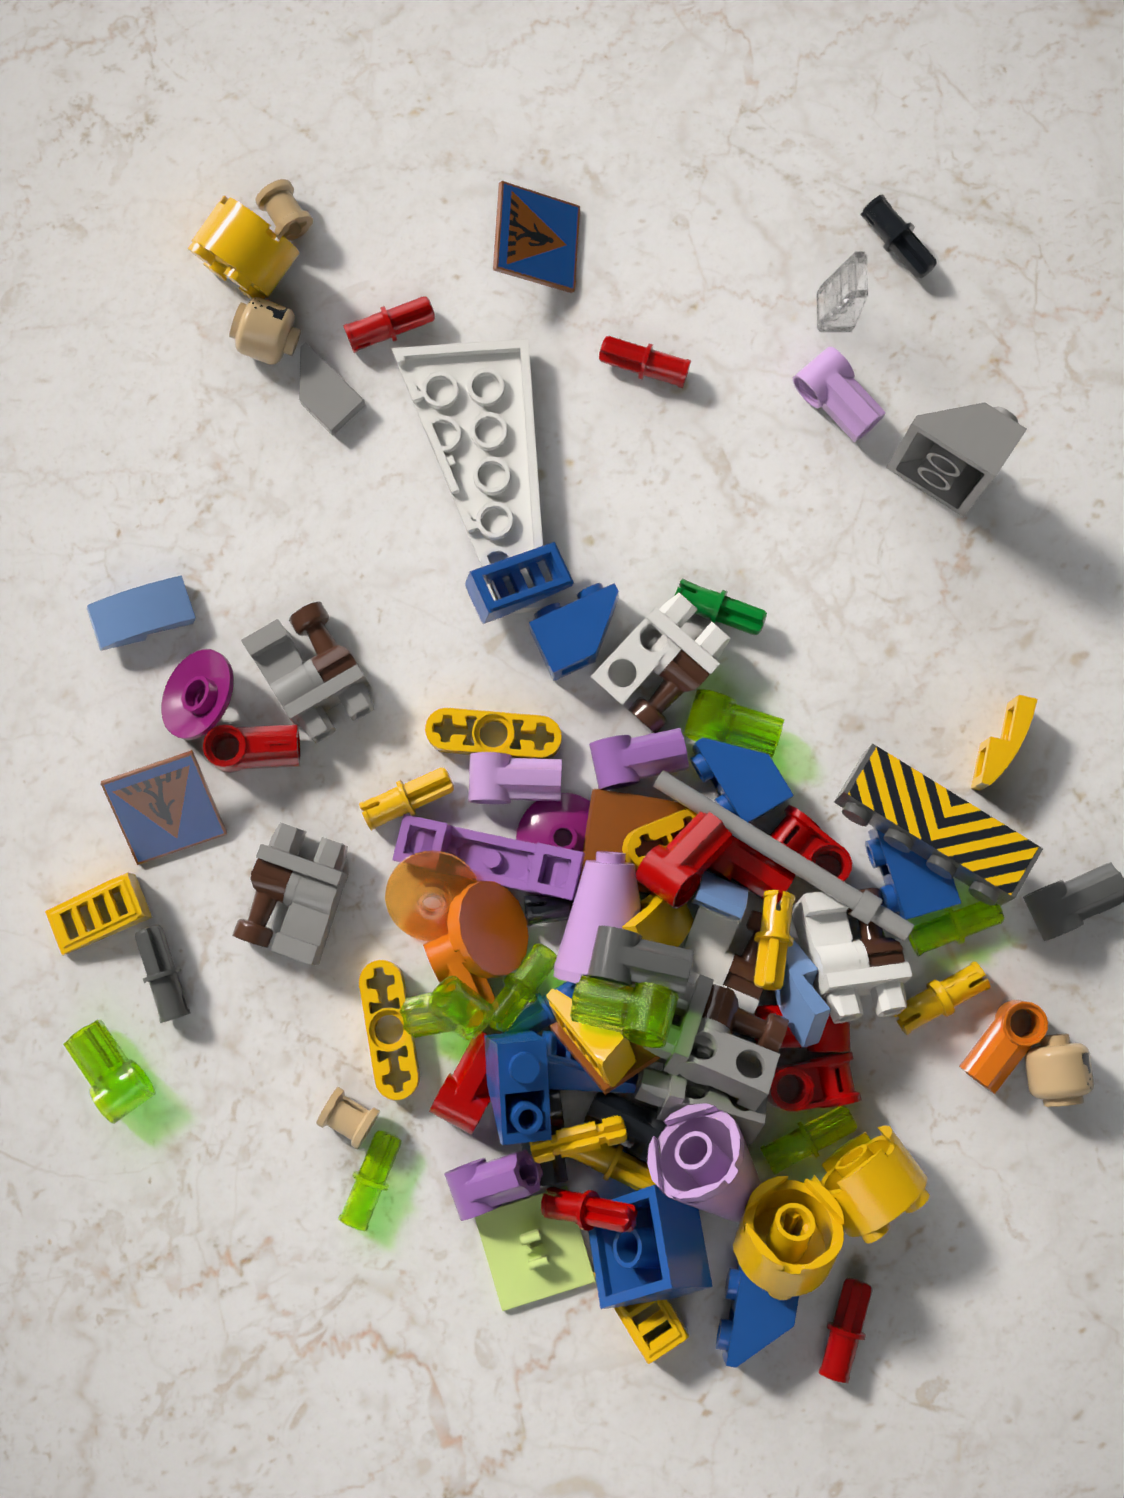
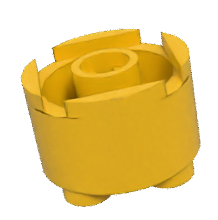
[188,195,300,299]
[811,1125,930,1244]
[733,1176,845,1300]

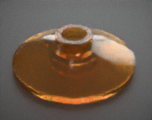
[385,850,479,941]

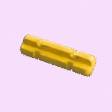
[529,1115,627,1163]

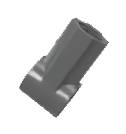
[1023,862,1124,941]
[587,926,694,995]

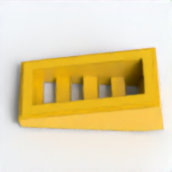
[45,872,153,955]
[546,989,636,1087]
[593,1272,689,1364]

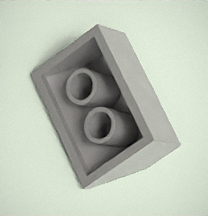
[886,402,1027,517]

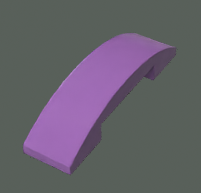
[392,814,585,901]

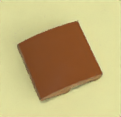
[579,789,689,895]

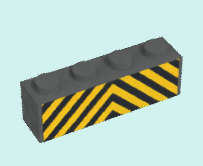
[834,744,1043,906]

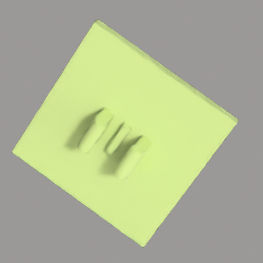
[475,1185,596,1311]

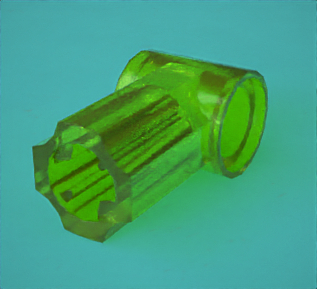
[683,689,784,759]
[399,976,493,1040]
[570,976,679,1048]
[63,1020,156,1124]

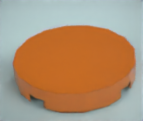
[447,881,529,978]

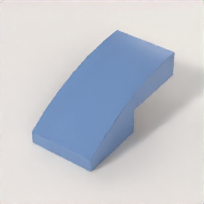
[87,575,196,651]
[691,871,748,921]
[774,940,831,1048]

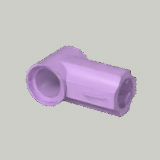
[793,347,886,442]
[468,752,562,804]

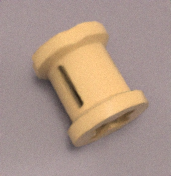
[255,179,313,241]
[316,1087,380,1149]

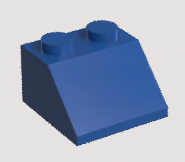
[588,1185,713,1309]

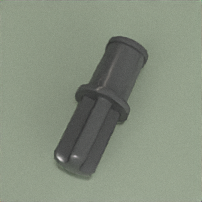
[135,925,191,1023]

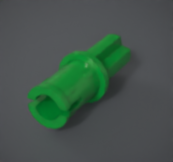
[675,578,767,635]

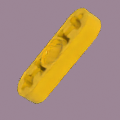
[425,708,562,759]
[359,960,420,1100]

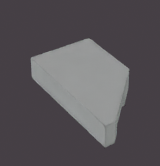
[299,342,365,436]

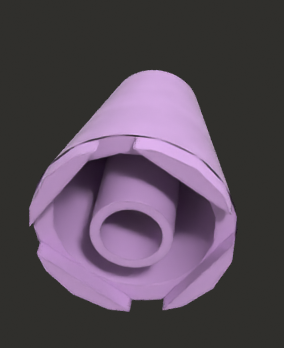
[554,851,642,987]
[647,1103,761,1222]

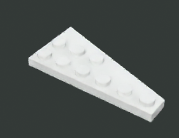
[391,338,547,614]

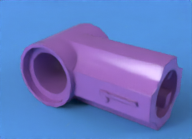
[589,728,689,790]
[444,1149,543,1221]

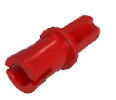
[343,296,435,353]
[599,336,691,389]
[541,1186,638,1233]
[818,1278,873,1384]

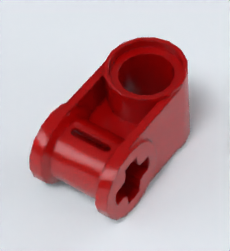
[770,805,852,887]
[767,1051,862,1111]

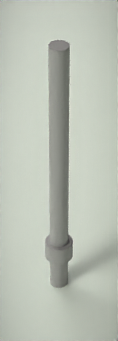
[653,770,914,941]

